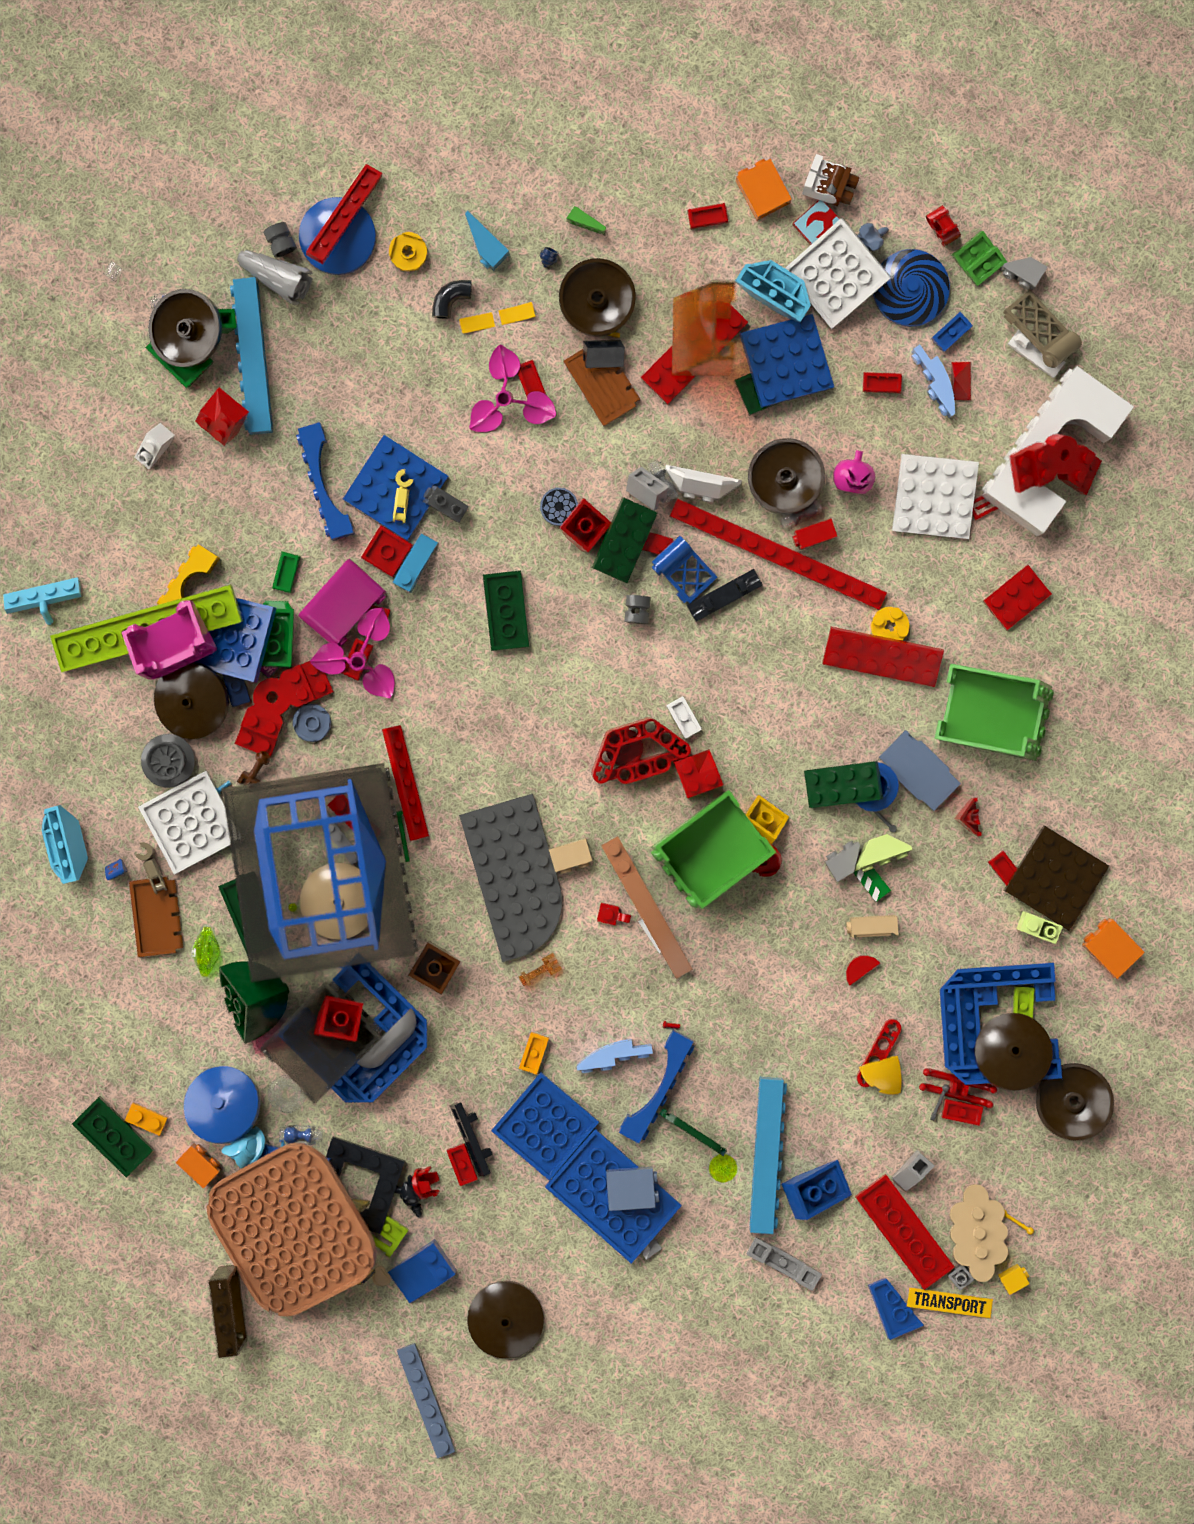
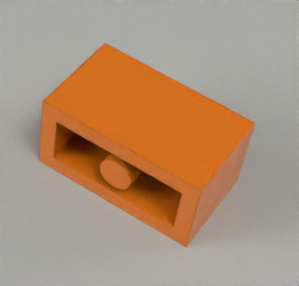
[175,1143,222,1189]

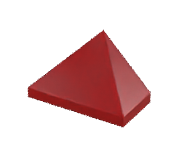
[951,362,971,400]

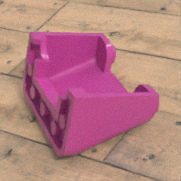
[298,559,387,647]
[122,600,217,680]

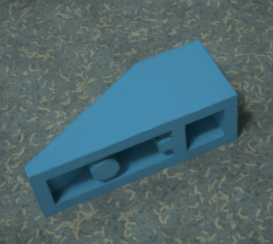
[465,211,510,271]
[392,534,438,593]

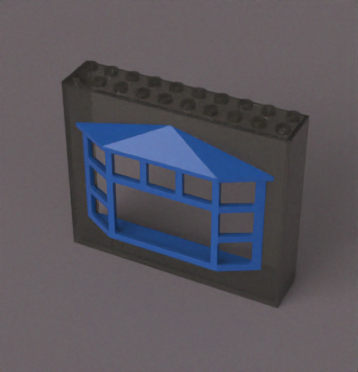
[222,763,418,983]

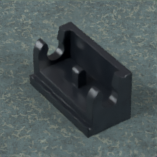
[583,340,625,368]

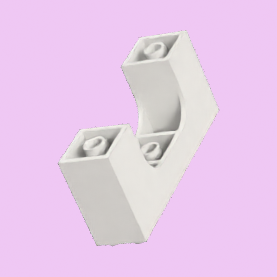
[982,366,1134,536]

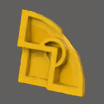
[859,1056,902,1095]

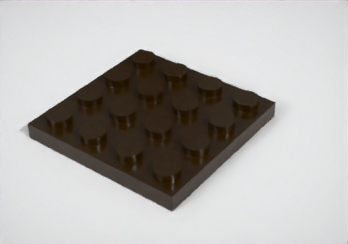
[1003,825,1109,931]

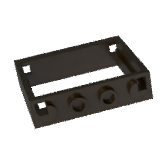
[208,1265,248,1359]

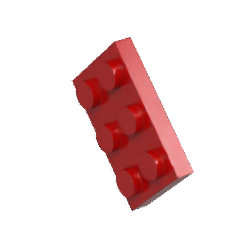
[983,565,1052,631]

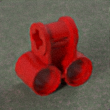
[926,205,961,247]

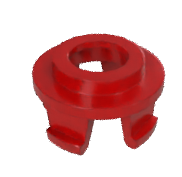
[412,1166,440,1200]

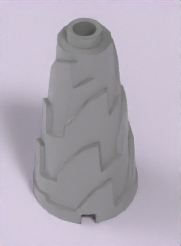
[237,250,313,306]

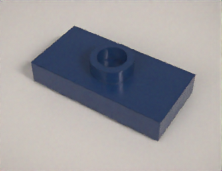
[222,674,251,707]

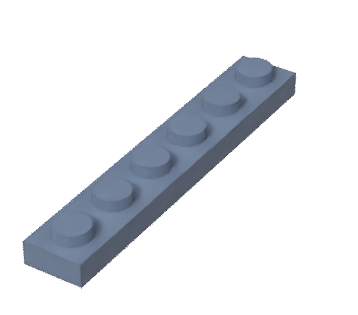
[397,1343,455,1458]

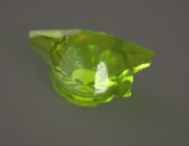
[191,926,220,977]

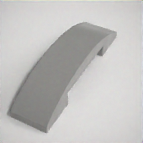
[746,1237,822,1291]

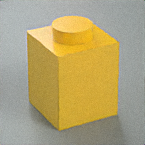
[998,1264,1030,1295]

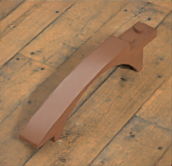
[601,836,693,979]

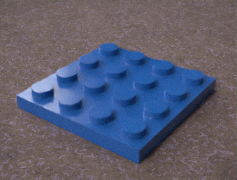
[739,314,834,408]
[343,435,449,541]
[195,590,277,683]
[491,1072,599,1181]

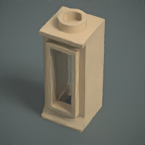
[846,915,898,938]

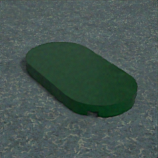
[659,1109,727,1157]

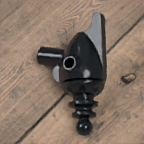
[395,1175,422,1218]

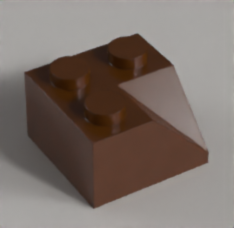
[408,941,461,995]

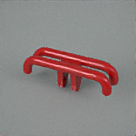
[919,1068,998,1109]

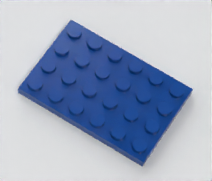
[545,1128,682,1264]

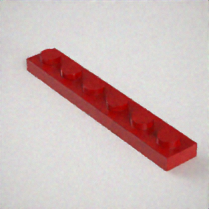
[306,164,383,264]
[382,725,429,841]

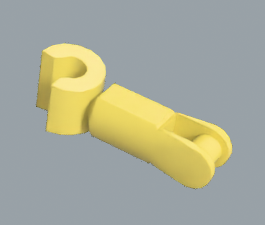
[393,469,413,523]

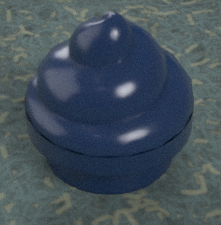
[540,247,559,268]

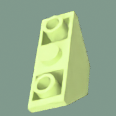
[855,834,913,872]

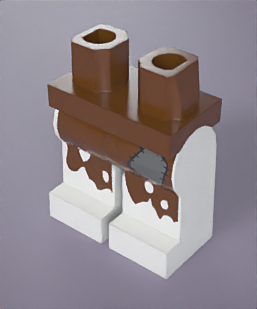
[802,154,860,207]

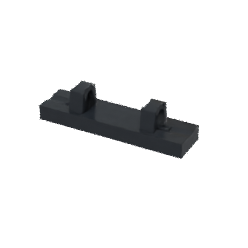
[686,569,763,622]
[449,1102,493,1177]

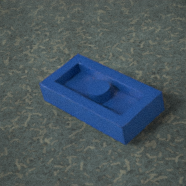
[931,312,973,352]

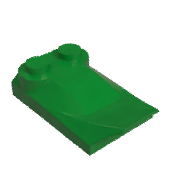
[261,601,294,668]

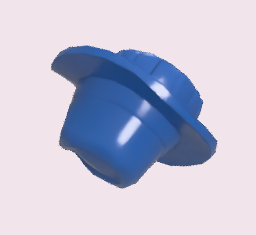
[856,762,899,812]

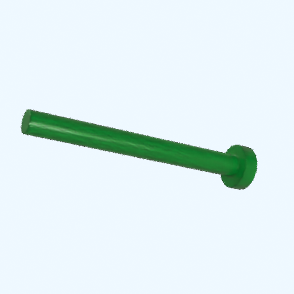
[394,811,410,862]

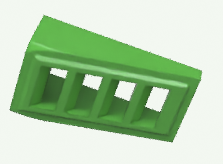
[566,206,606,235]

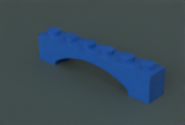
[296,422,355,541]
[619,1029,695,1143]

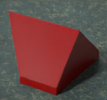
[954,797,982,836]

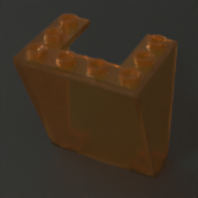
[672,281,736,376]

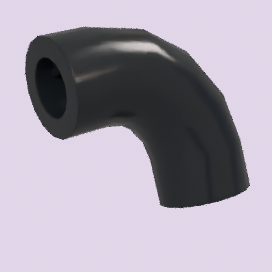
[432,280,472,319]

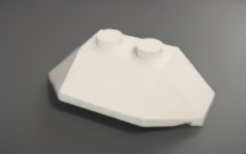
[665,465,742,503]

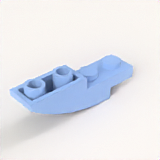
[911,345,955,418]
[577,1039,653,1073]

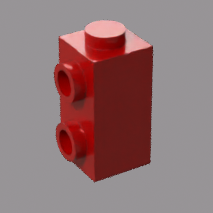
[792,518,838,550]

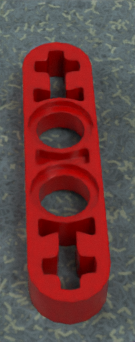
[856,1018,901,1087]

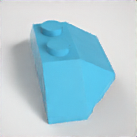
[735,260,811,322]
[42,805,88,884]

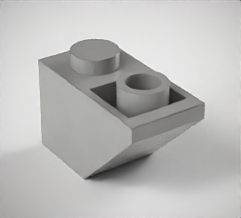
[1000,257,1047,290]
[824,841,860,882]
[892,1150,934,1191]

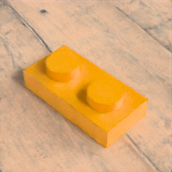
[519,1032,549,1075]
[124,1102,168,1136]

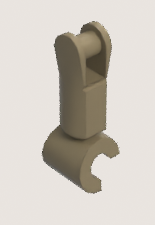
[135,842,168,895]

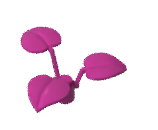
[469,344,556,432]
[310,608,395,698]

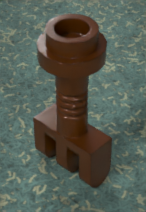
[237,751,270,793]

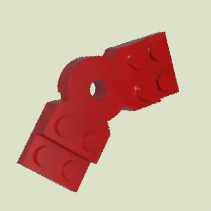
[1009,434,1102,495]
[234,661,334,758]

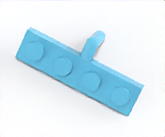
[3,577,82,625]

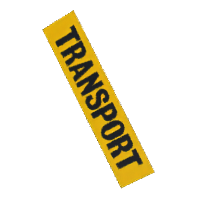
[907,1287,993,1318]

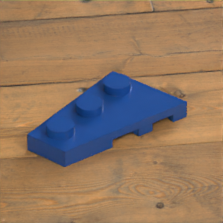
[868,1278,924,1340]

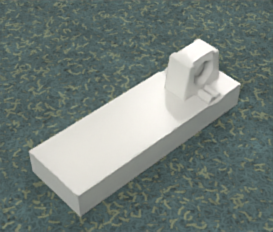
[1007,329,1066,378]

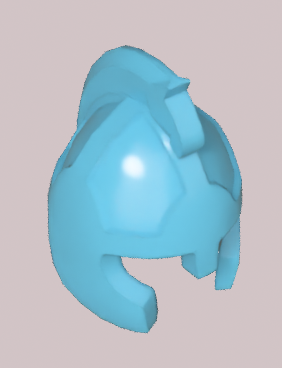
[221,1126,265,1169]

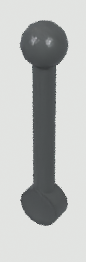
[873,811,897,832]
[930,1084,950,1121]

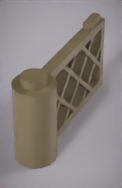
[1003,290,1082,368]

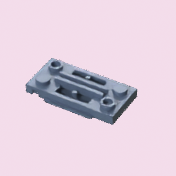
[879,730,961,811]

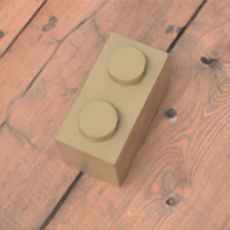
[549,839,592,874]

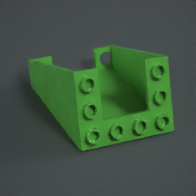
[934,663,1054,761]
[651,790,776,909]

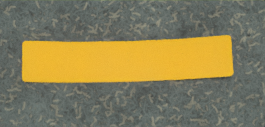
[459,302,535,333]

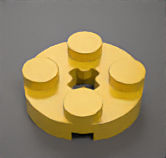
[389,232,428,272]
[870,607,909,641]

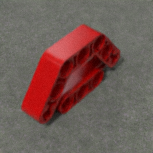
[591,717,691,784]

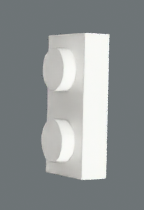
[666,696,702,739]

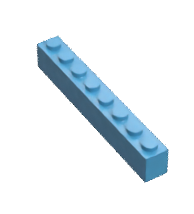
[230,277,274,435]
[749,1077,787,1234]

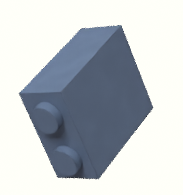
[606,1166,659,1211]

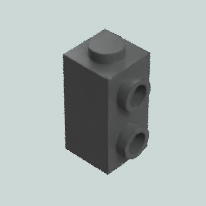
[423,486,469,523]

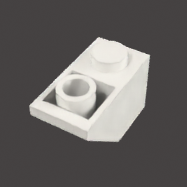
[134,423,175,469]

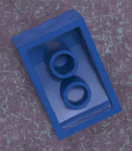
[781,1160,852,1220]
[388,1239,457,1303]

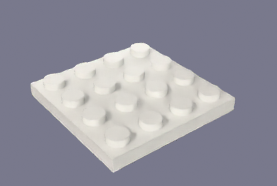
[785,218,891,329]
[892,454,979,539]
[138,771,243,874]

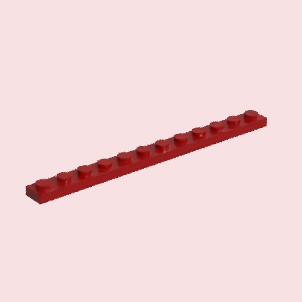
[669,498,887,610]

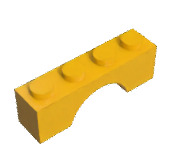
[157,544,220,605]

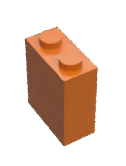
[735,158,792,221]
[1082,918,1145,979]

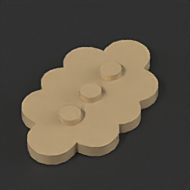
[949,1184,1008,1282]

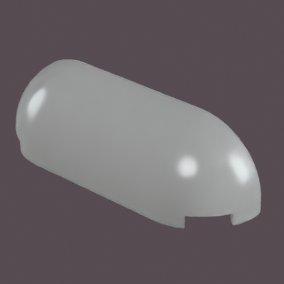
[357,1008,416,1068]

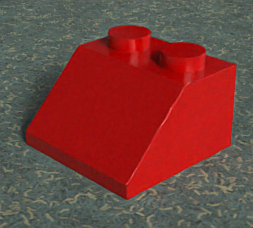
[559,498,611,553]
[314,996,364,1042]

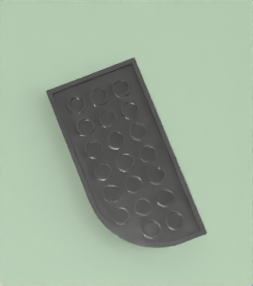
[459,793,562,962]

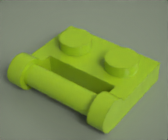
[371,1215,409,1258]

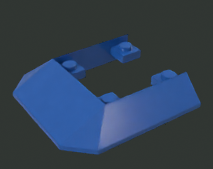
[277,952,427,1103]
[939,962,1062,1085]

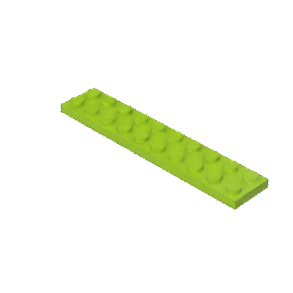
[50,584,243,672]

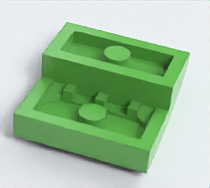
[952,231,1007,286]

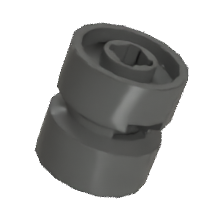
[263,222,297,258]
[624,595,651,624]

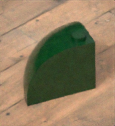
[219,961,289,1044]

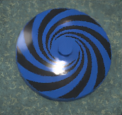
[873,249,950,327]

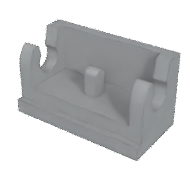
[626,467,670,511]

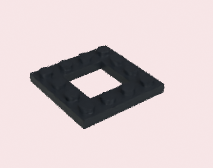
[326,1136,405,1234]

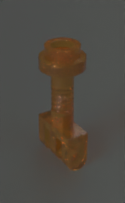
[518,953,562,986]

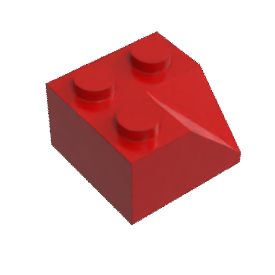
[195,387,249,446]
[673,749,723,799]

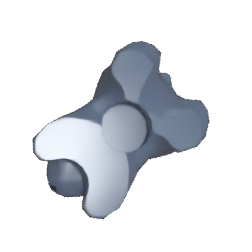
[857,223,889,251]

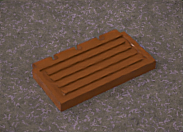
[563,349,640,427]
[129,876,184,957]

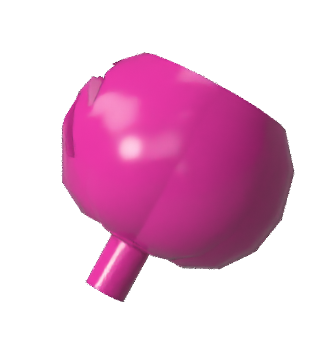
[833,450,876,494]

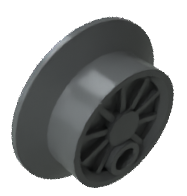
[141,734,195,788]

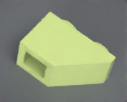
[1016,911,1063,944]

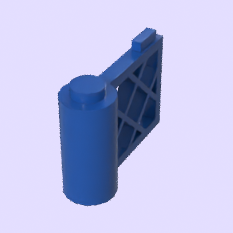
[651,536,717,603]

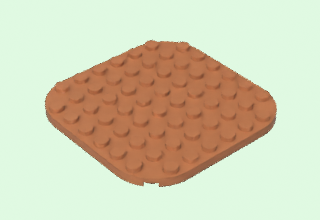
[207,1143,376,1316]

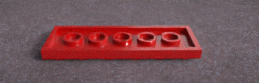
[641,295,748,405]
[822,626,944,687]
[855,1173,955,1290]

